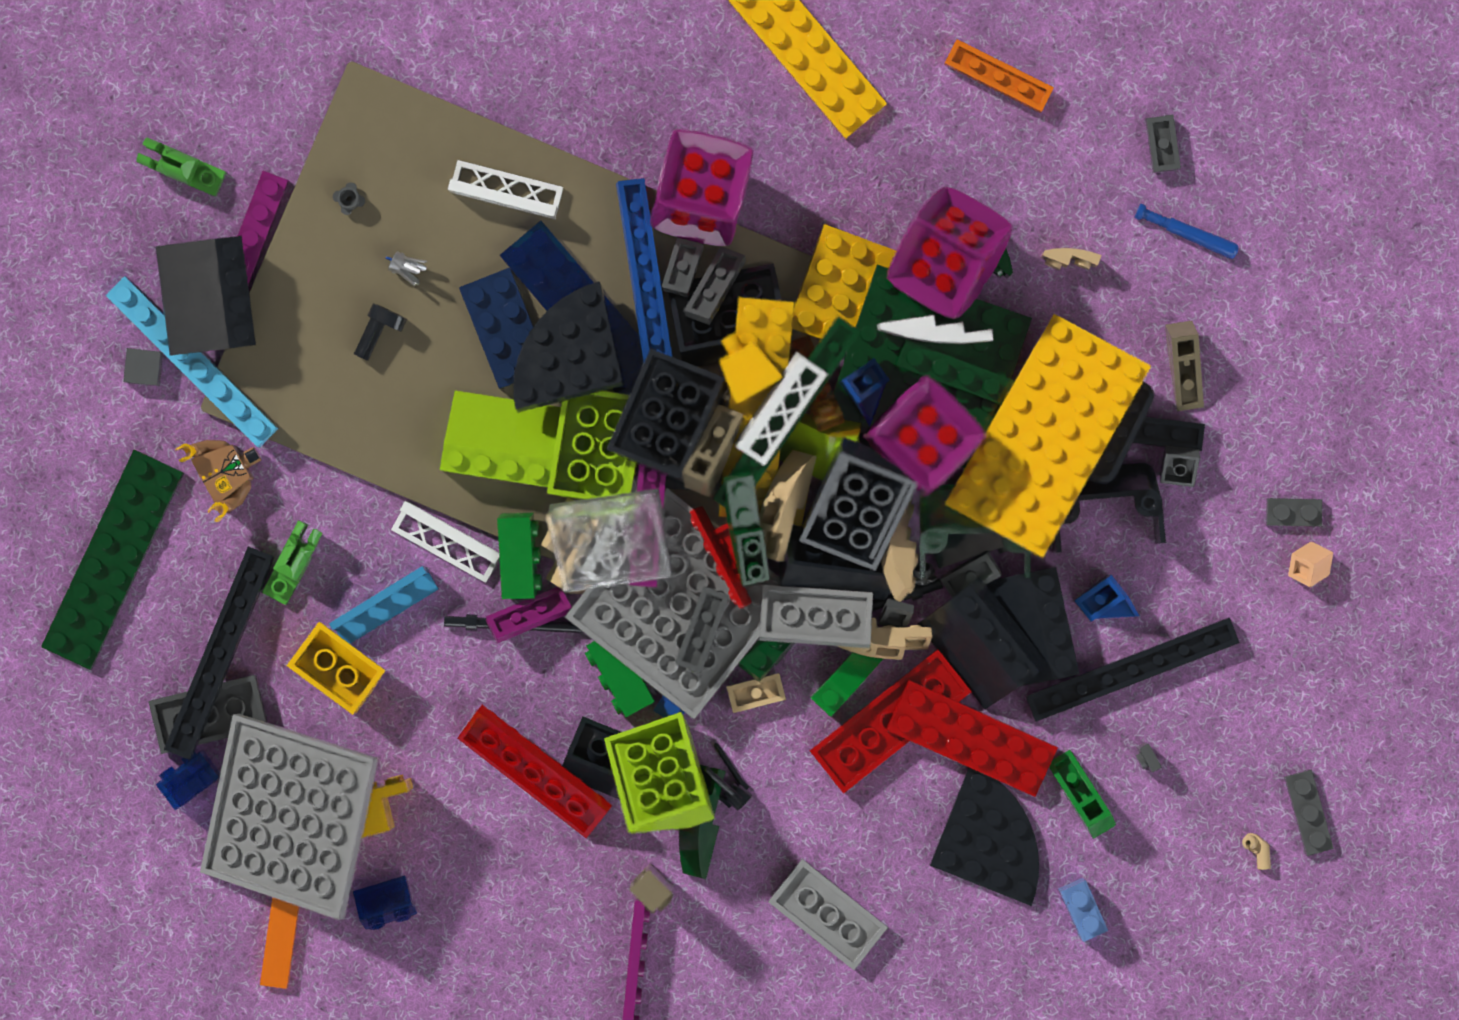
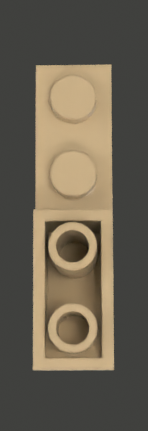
[759,450,816,562]
[881,497,918,602]
[838,618,932,660]

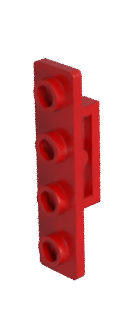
[690,506,752,609]

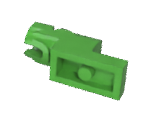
[136,137,227,197]
[262,520,323,605]

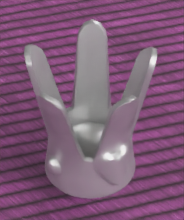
[386,251,427,286]

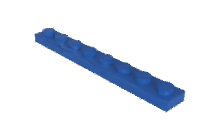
[616,178,672,362]

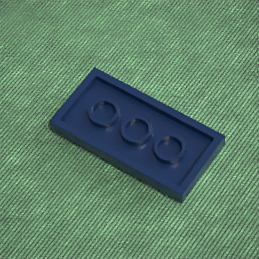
[459,267,533,389]

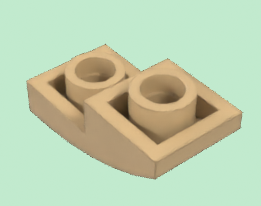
[1041,248,1102,270]

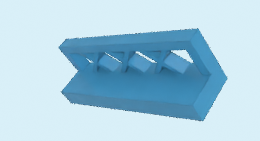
[329,566,439,644]

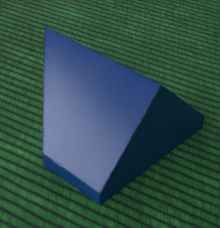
[839,358,890,426]
[1074,575,1140,622]

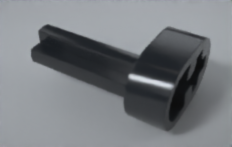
[354,303,407,361]

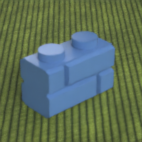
[1058,878,1108,942]

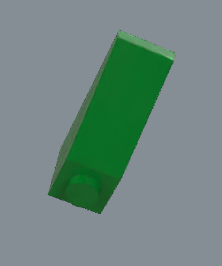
[810,652,883,717]
[1049,750,1116,839]

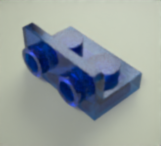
[353,875,417,930]

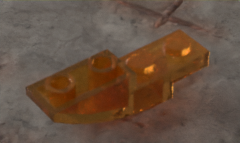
[789,335,845,432]

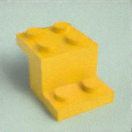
[362,774,413,838]

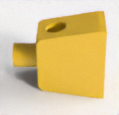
[720,333,782,404]

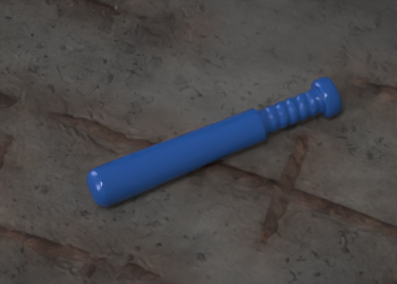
[1134,204,1239,259]

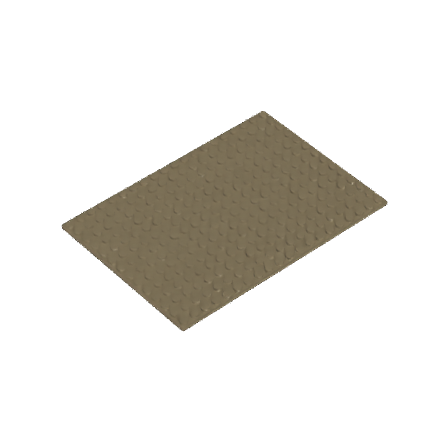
[201,62,820,575]

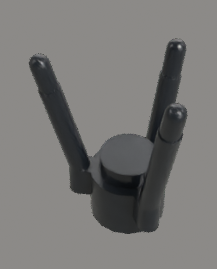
[705,743,752,811]

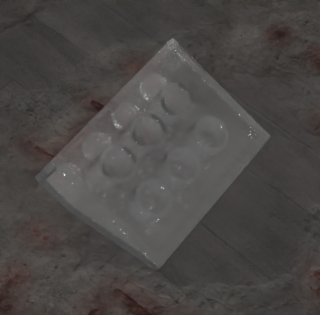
[546,489,672,593]

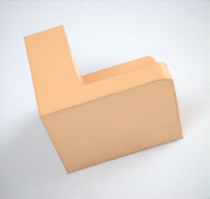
[1288,542,1333,587]

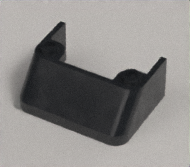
[1087,382,1154,484]
[1051,463,1166,553]

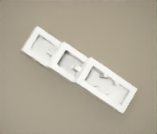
[877,315,993,344]

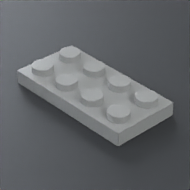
[759,585,873,648]
[768,859,888,970]

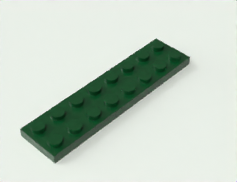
[41,449,184,670]

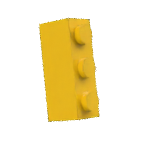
[286,621,386,715]

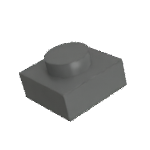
[879,599,914,628]
[1135,742,1162,773]

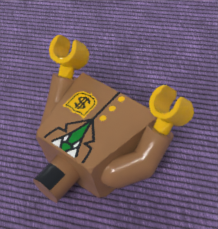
[175,440,262,522]

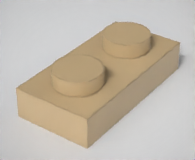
[726,673,786,713]

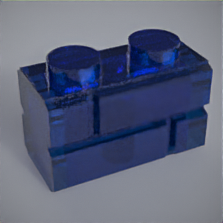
[156,750,221,810]

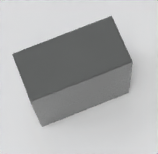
[123,348,163,386]
[1160,445,1200,487]

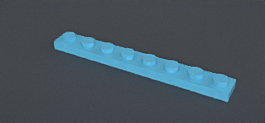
[106,276,279,448]

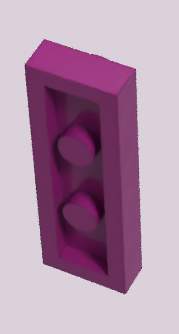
[486,587,572,644]

